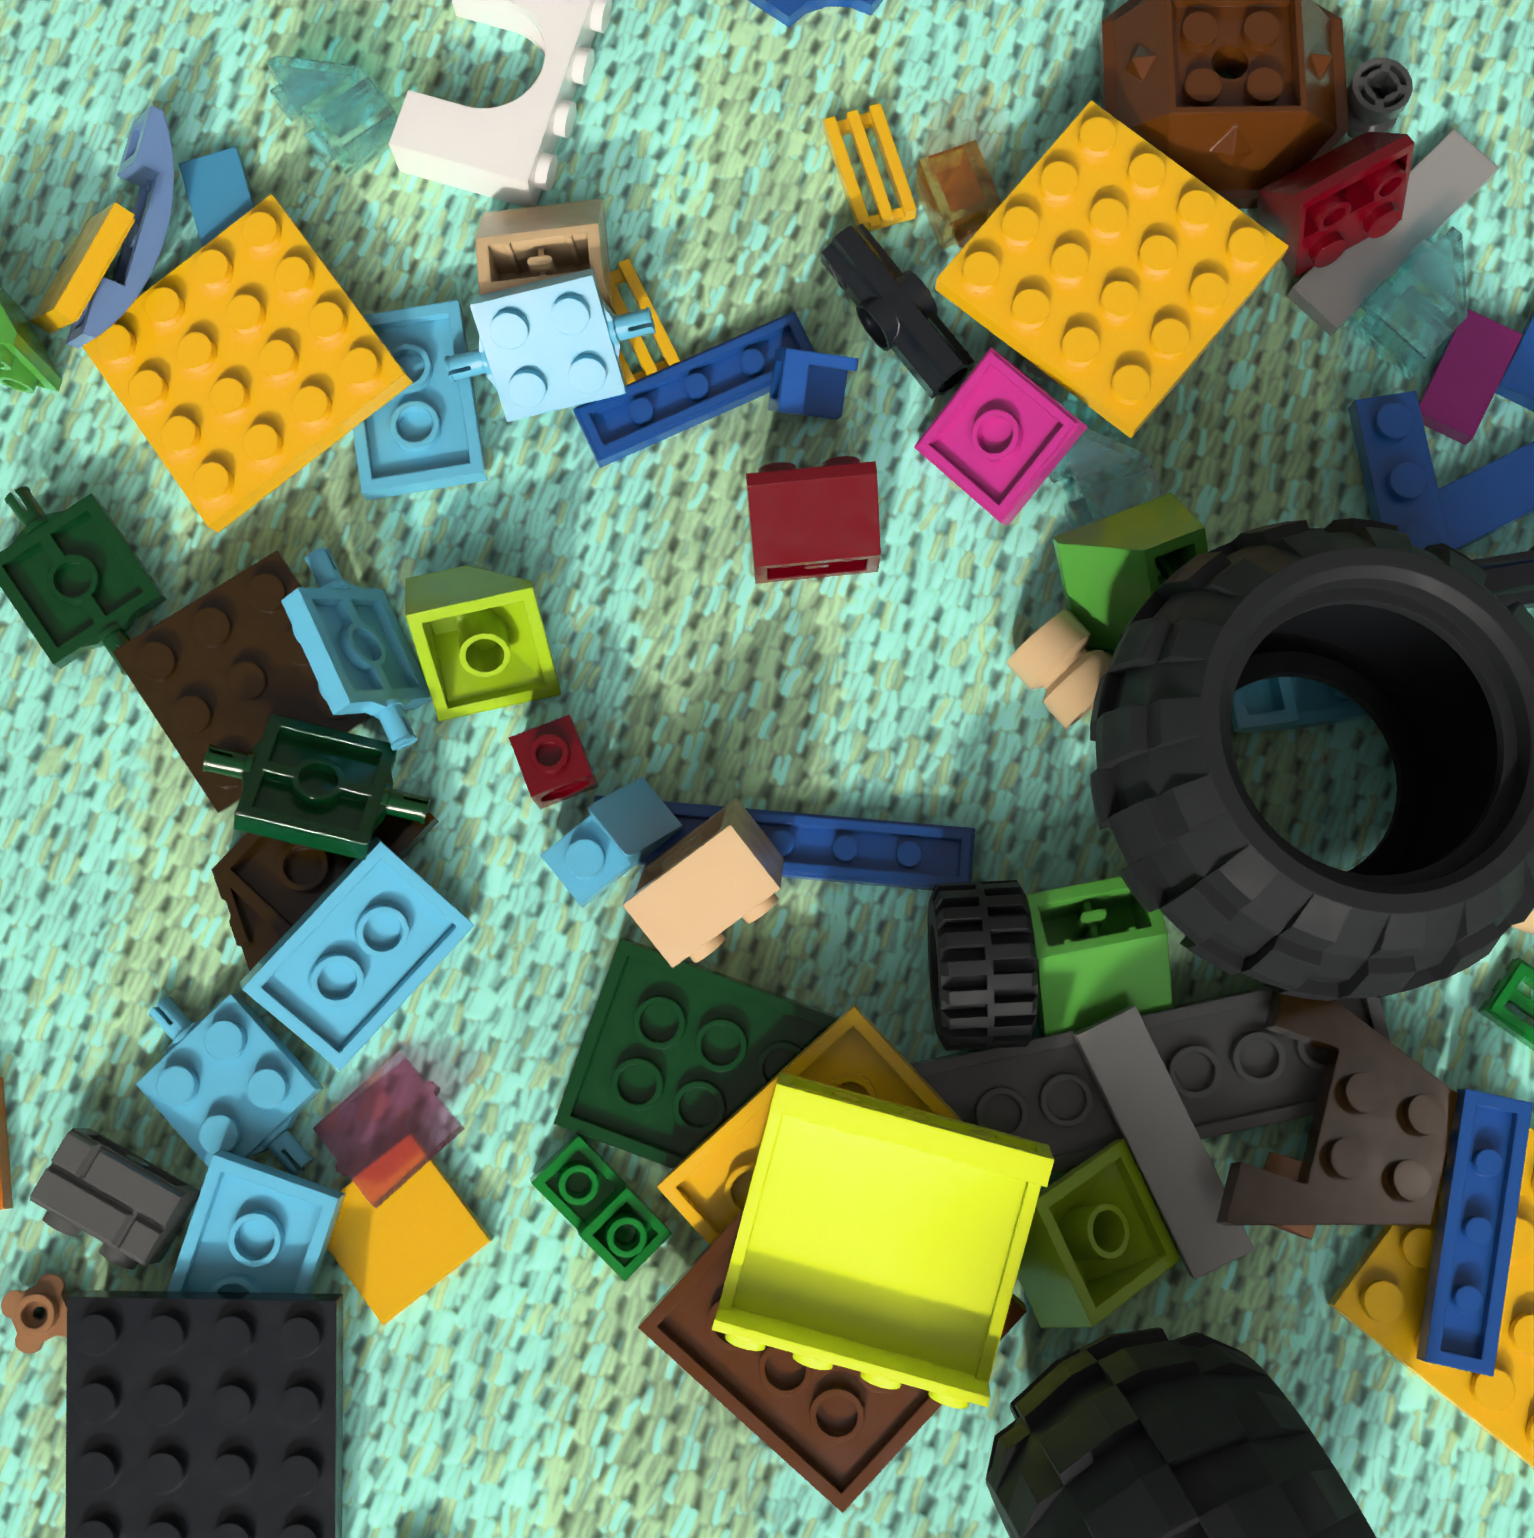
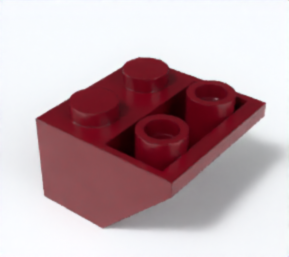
[1257,131,1415,277]
[746,456,881,584]

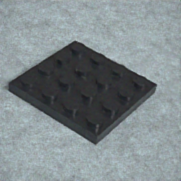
[65,1290,343,1538]

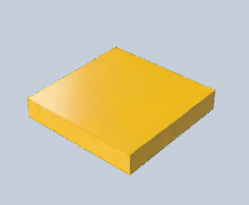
[29,202,135,333]
[327,1135,493,1325]

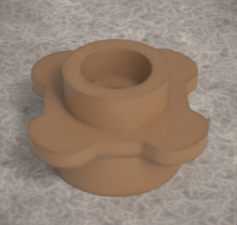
[1,1273,69,1354]

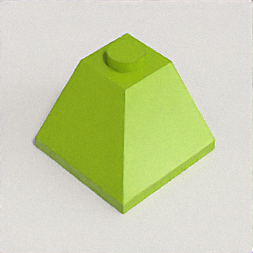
[405,565,561,722]
[1017,1139,1181,1328]

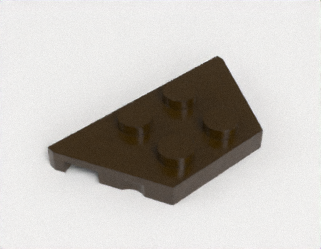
[211,811,439,971]

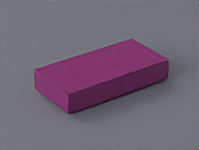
[1418,308,1523,445]

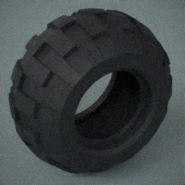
[1090,518,1534,1001]
[985,1327,1376,1538]

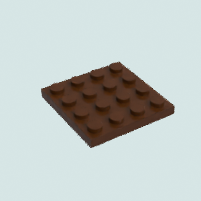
[638,1205,1027,1513]

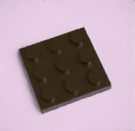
[112,550,374,813]

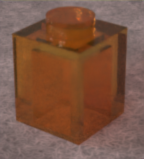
[915,140,1002,250]

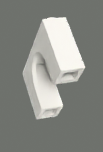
[389,0,613,207]

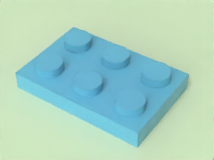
[353,300,488,501]
[239,837,475,1071]
[167,1150,346,1293]

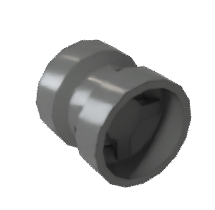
[1347,58,1413,139]

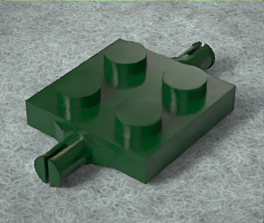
[0,486,167,675]
[203,714,431,860]

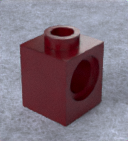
[509,714,599,809]

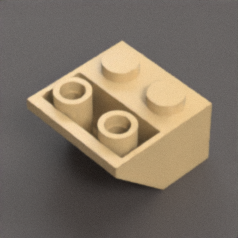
[475,198,614,314]

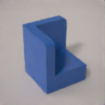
[768,348,859,419]

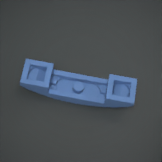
[66,105,174,348]

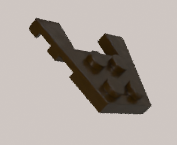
[1216,991,1459,1226]

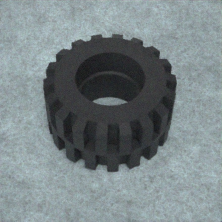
[928,880,1038,1051]

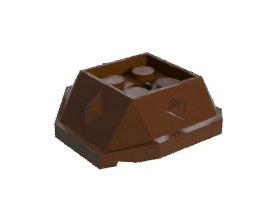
[1098,0,1349,209]

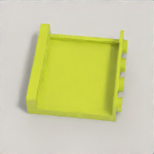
[712,1072,1054,1409]

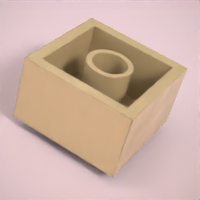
[623,798,784,968]

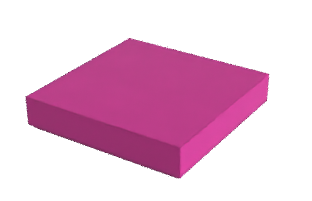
[914,348,1088,526]

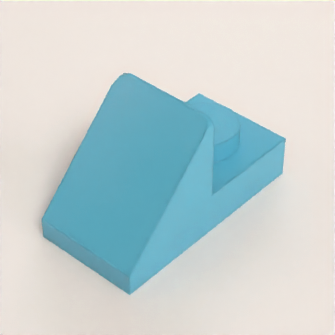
[540,777,683,907]

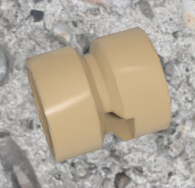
[1006,608,1112,729]

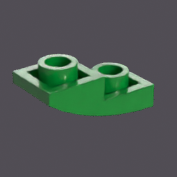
[530,1133,672,1282]

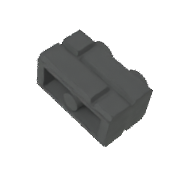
[30,1128,200,1270]

